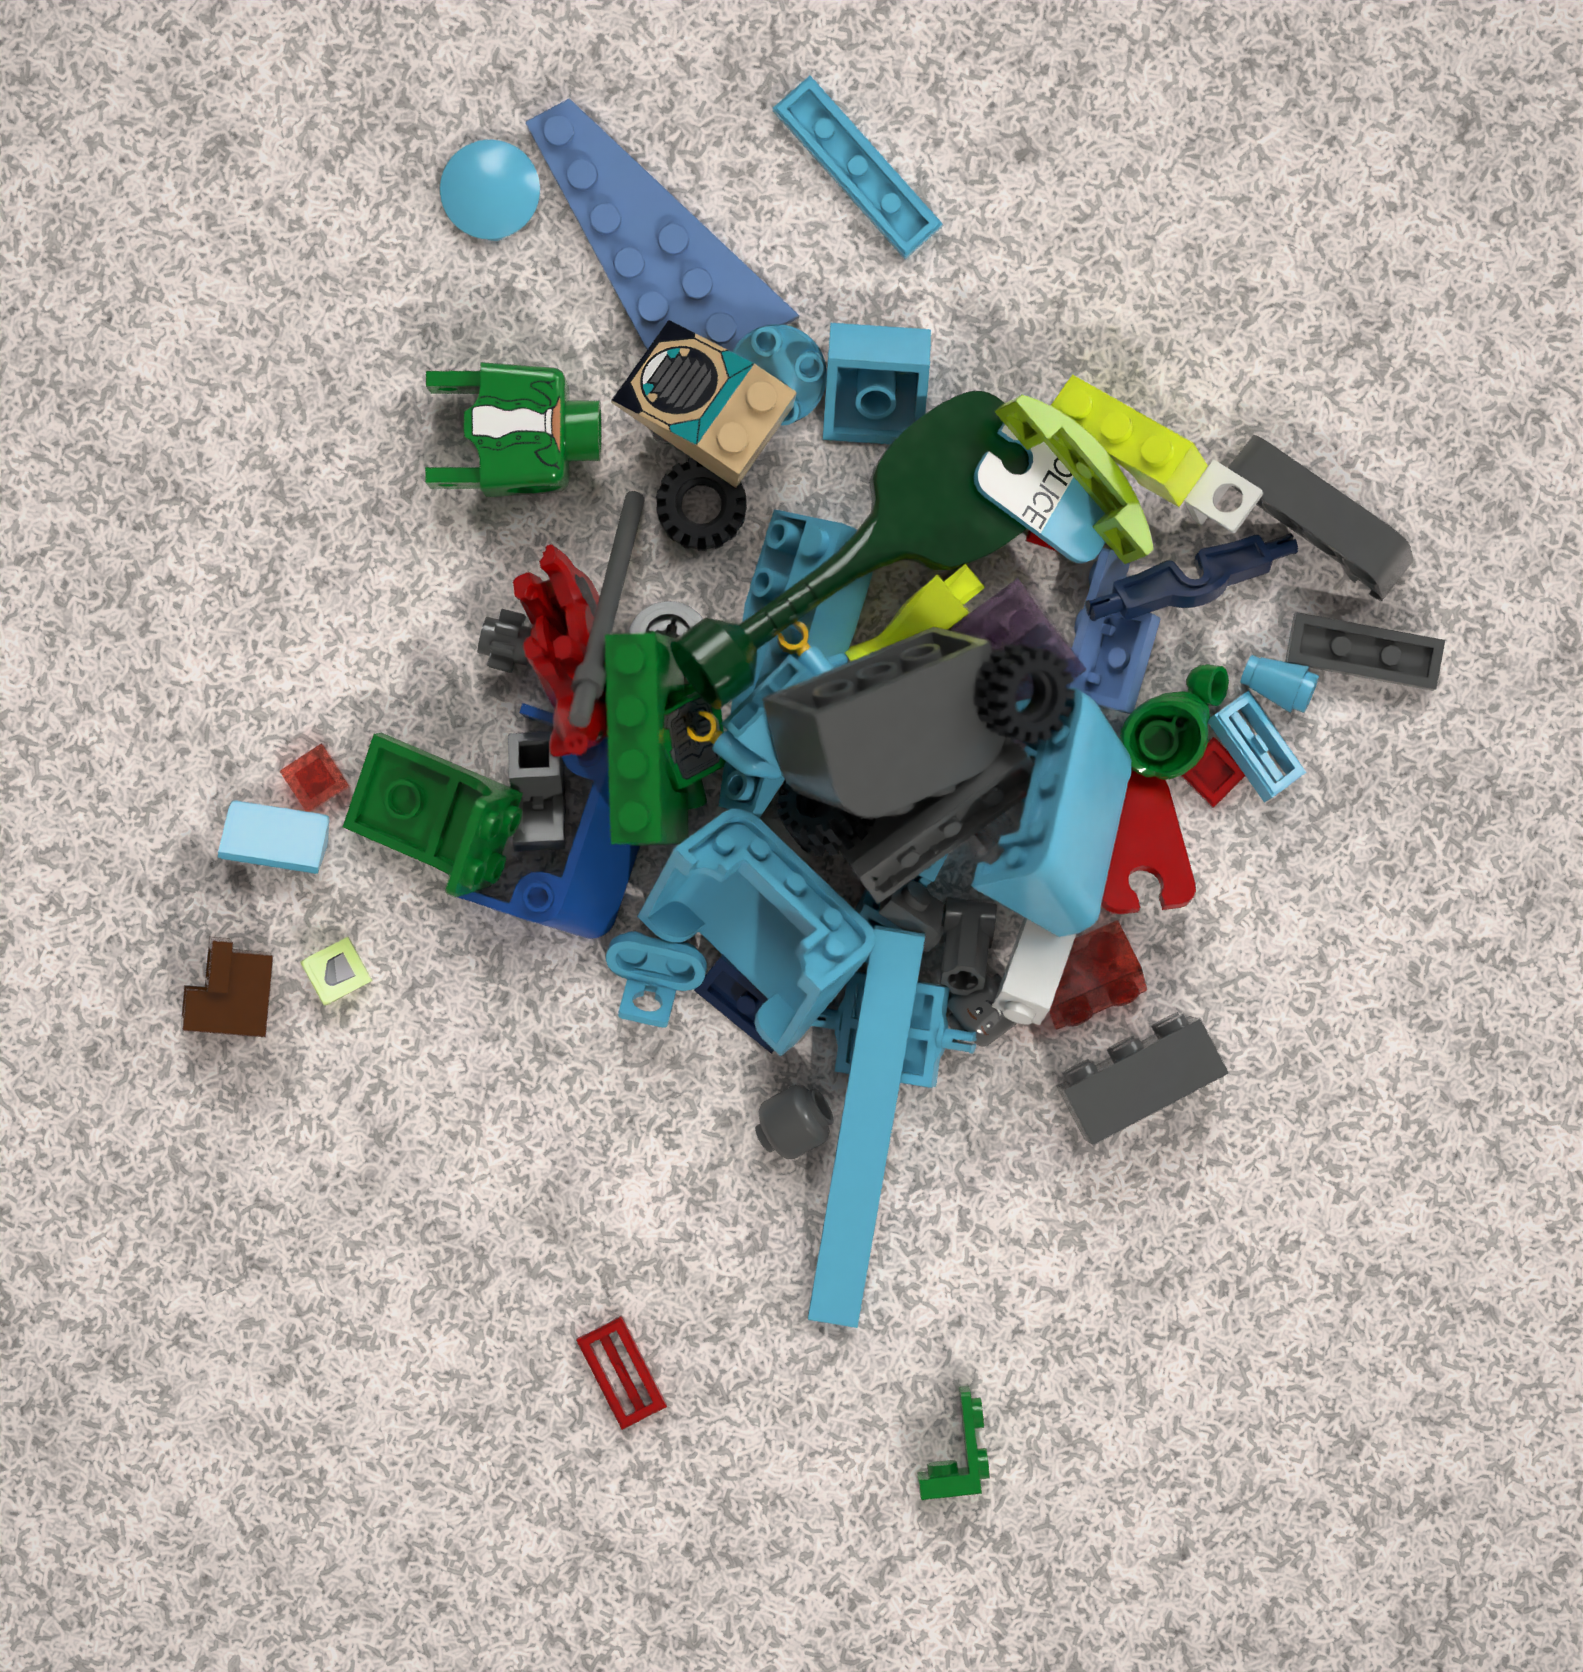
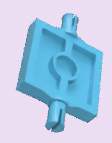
[811,971,977,1088]

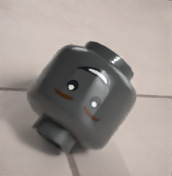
[947,973,1017,1047]

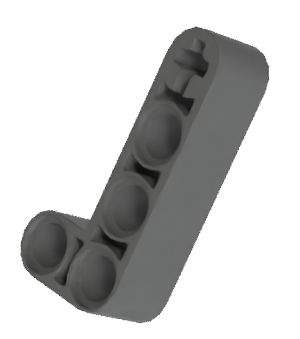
[1228,435,1414,601]

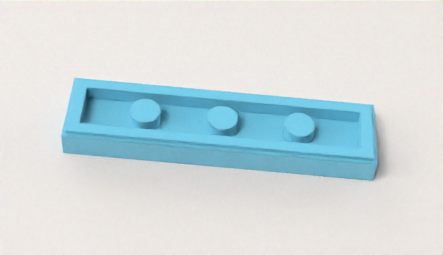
[773,76,943,259]

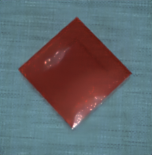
[280,743,351,812]

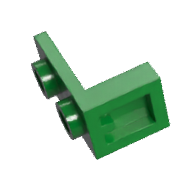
[917,1386,990,1500]

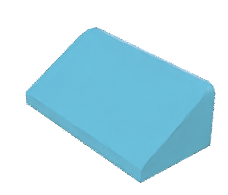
[218,800,330,874]

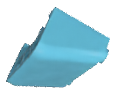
[972,688,1132,937]
[637,809,876,1056]

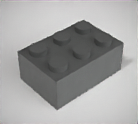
[1056,1012,1229,1145]

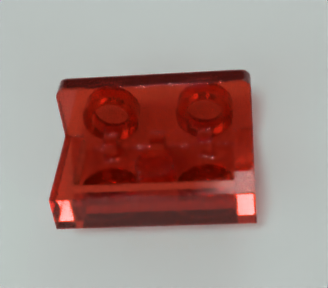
[1049,920,1147,1030]

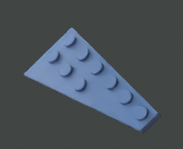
[525,98,799,352]

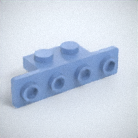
[1063,548,1161,714]

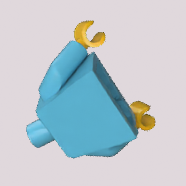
[687,621,834,780]

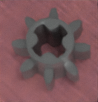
[477,609,531,673]

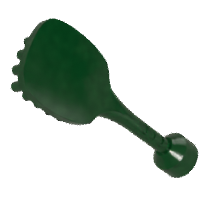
[670,391,1029,709]

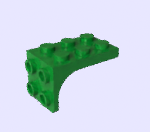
[343,733,523,898]

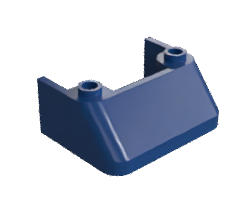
[458,703,640,939]

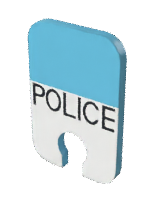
[974,423,1106,563]

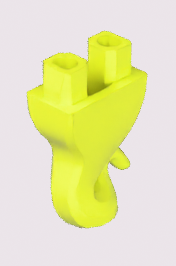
[845,564,985,661]

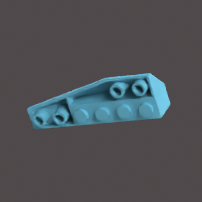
[719,509,873,818]

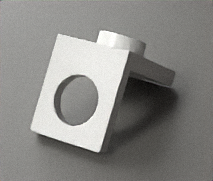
[1184,459,1263,533]

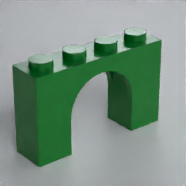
[605,632,689,846]

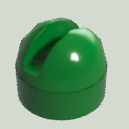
[1186,664,1229,706]

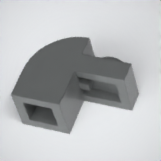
[508,731,566,852]

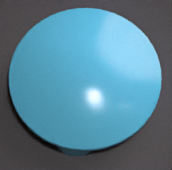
[440,140,541,241]
[733,324,827,425]

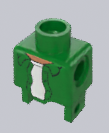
[425,362,602,497]

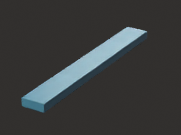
[808,925,925,1328]

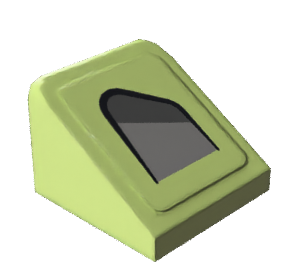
[300,937,372,1006]

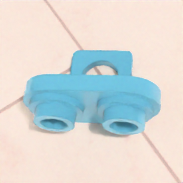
[606,931,707,1028]

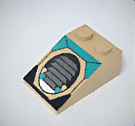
[611,320,797,488]

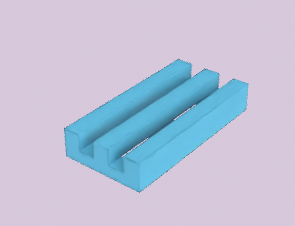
[1208,690,1307,803]

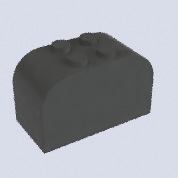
[762,627,1005,818]

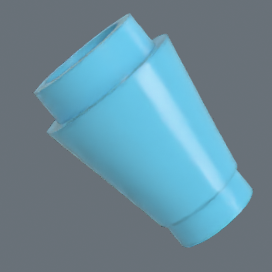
[1240,655,1319,713]

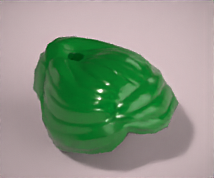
[1120,691,1210,780]

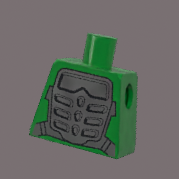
[663,684,726,810]

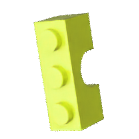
[1051,374,1208,507]

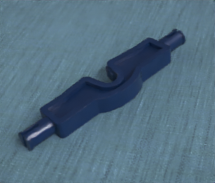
[1085,533,1298,621]

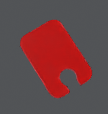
[1101,771,1196,914]

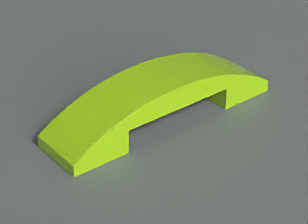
[995,394,1154,564]

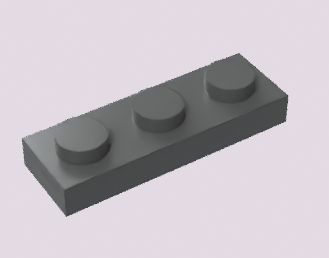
[1285,612,1445,691]

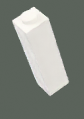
[992,917,1076,1025]

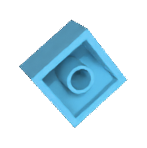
[823,323,931,444]

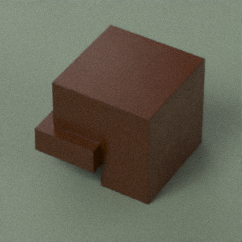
[181,936,273,1037]

